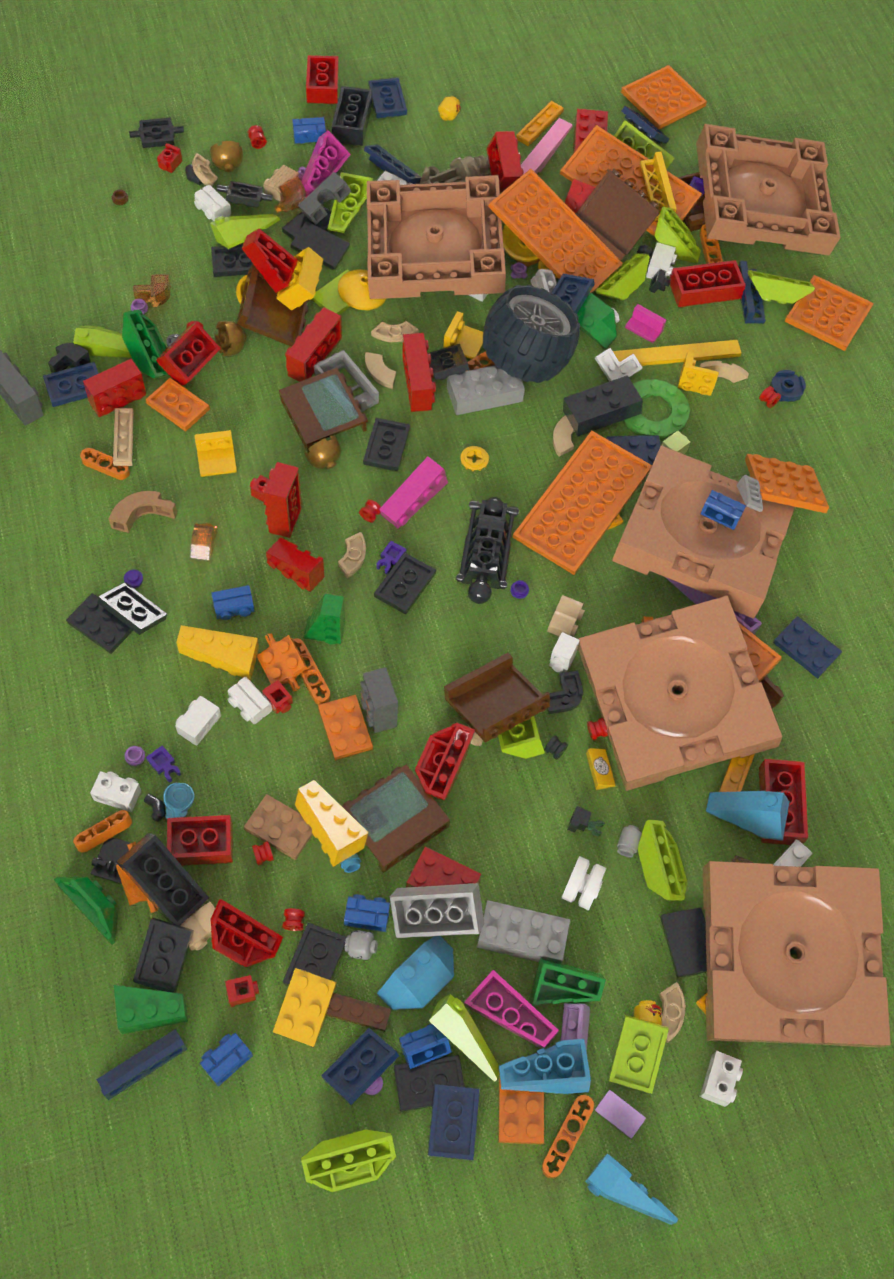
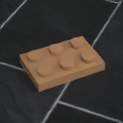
[244,794,313,860]

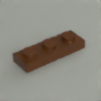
[326,993,391,1032]

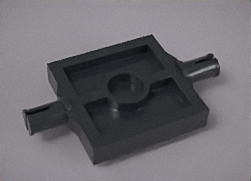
[129,117,184,148]
[216,181,273,207]

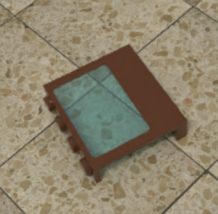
[279,368,368,453]
[342,764,450,873]

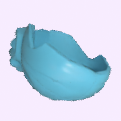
[163,783,195,819]

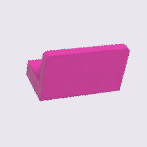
[625,304,666,343]

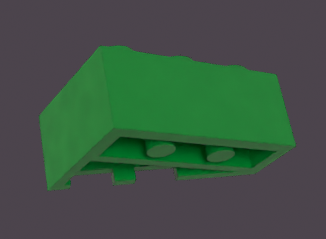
[303,594,345,644]
[529,958,606,1006]
[114,985,188,1034]

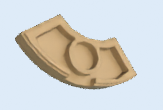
[192,153,218,186]
[371,321,419,342]
[365,352,396,389]
[700,361,749,383]
[553,415,575,457]
[338,532,366,578]
[659,982,686,1043]

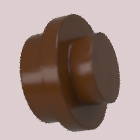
[112,189,129,205]

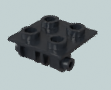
[91,837,131,884]

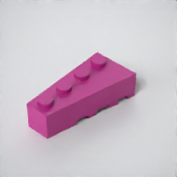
[298,130,351,198]
[379,456,448,529]
[464,970,559,1049]

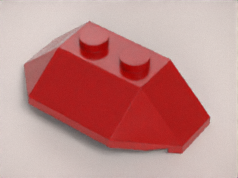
[415,723,475,801]
[210,899,283,967]

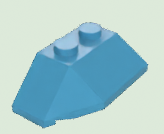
[377,936,454,1010]

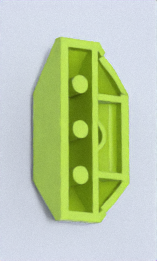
[655,206,701,263]
[596,254,650,300]
[747,270,815,304]
[637,820,688,901]
[301,1129,396,1192]

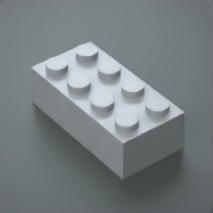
[447,366,525,415]
[390,883,484,938]
[477,900,570,963]

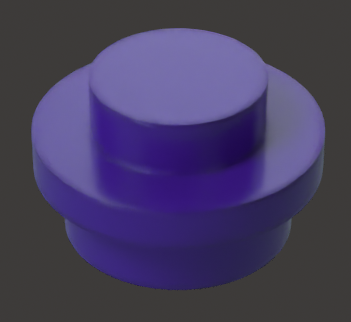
[124,570,143,588]
[510,580,529,599]

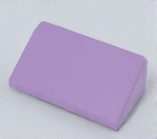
[561,1003,590,1050]
[595,1090,646,1139]

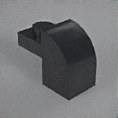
[48,343,91,373]

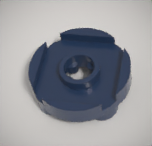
[770,370,806,402]

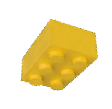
[276,247,323,310]

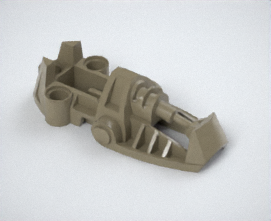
[420,155,491,184]

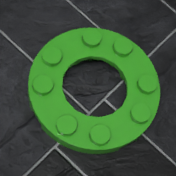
[624,379,690,440]

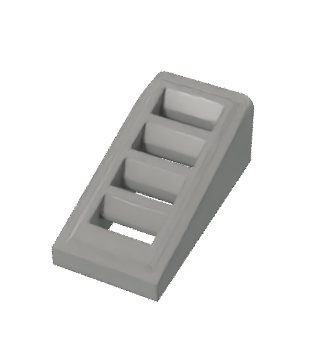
[736,475,763,512]

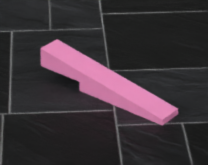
[521,118,573,174]

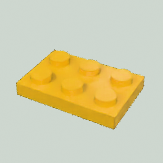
[273,968,337,1047]

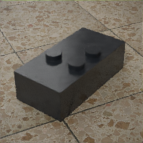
[332,86,373,146]
[563,375,643,437]
[116,833,209,926]

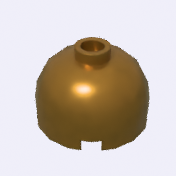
[210,141,243,172]
[215,321,247,357]
[304,436,341,470]

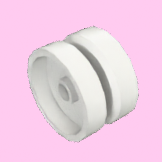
[562,856,606,910]

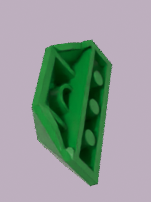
[577,292,617,349]
[122,309,168,378]
[54,877,118,945]

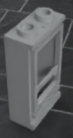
[314,350,379,418]

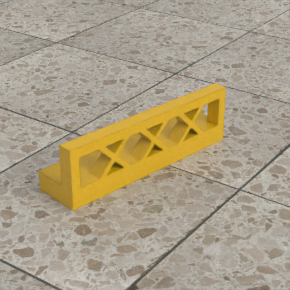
[640,152,677,220]

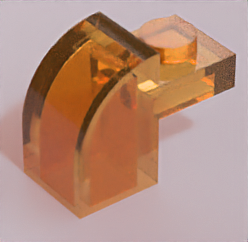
[274,176,306,213]
[133,275,171,307]
[190,523,218,560]

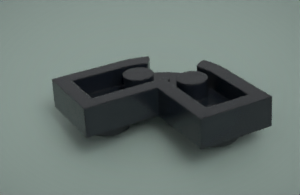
[547,670,583,714]

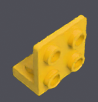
[443,311,483,359]
[678,351,719,396]
[195,430,237,477]

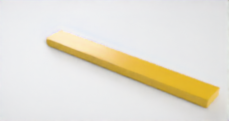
[613,340,741,366]

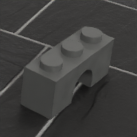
[298,172,351,225]

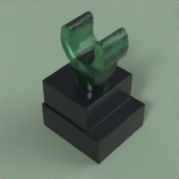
[567,806,605,836]

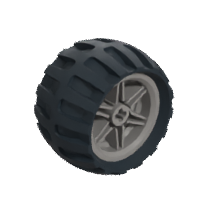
[483,285,580,383]

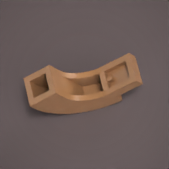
[109,491,177,533]

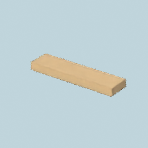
[113,408,134,466]

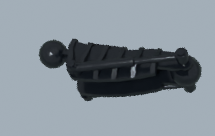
[456,497,519,604]

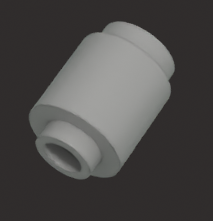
[617,825,642,857]

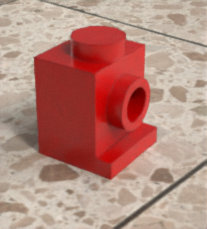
[157,143,182,173]
[250,475,269,502]
[262,680,293,714]
[225,975,259,1007]

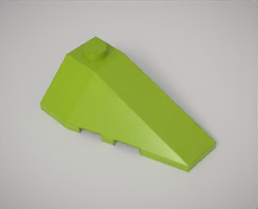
[328,172,373,233]
[210,214,280,249]
[498,715,545,759]

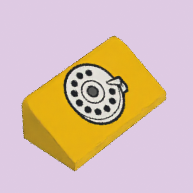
[586,748,616,790]

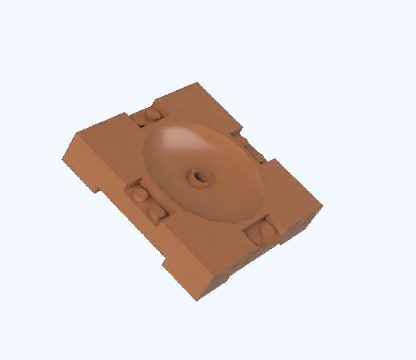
[696,124,841,255]
[367,175,506,299]
[612,445,794,619]
[578,596,783,791]
[703,861,891,1048]

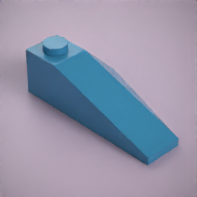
[706,791,789,840]
[499,1039,591,1094]
[585,1154,678,1225]

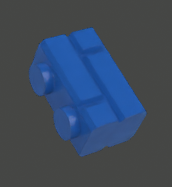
[292,117,326,144]
[700,490,746,530]
[211,585,254,620]
[344,894,390,932]
[399,1025,451,1069]
[200,1033,253,1086]

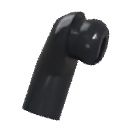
[185,164,203,185]
[144,793,166,822]

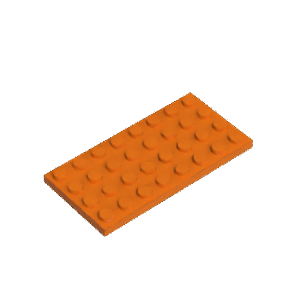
[560,125,702,236]
[488,168,623,293]
[513,430,652,575]

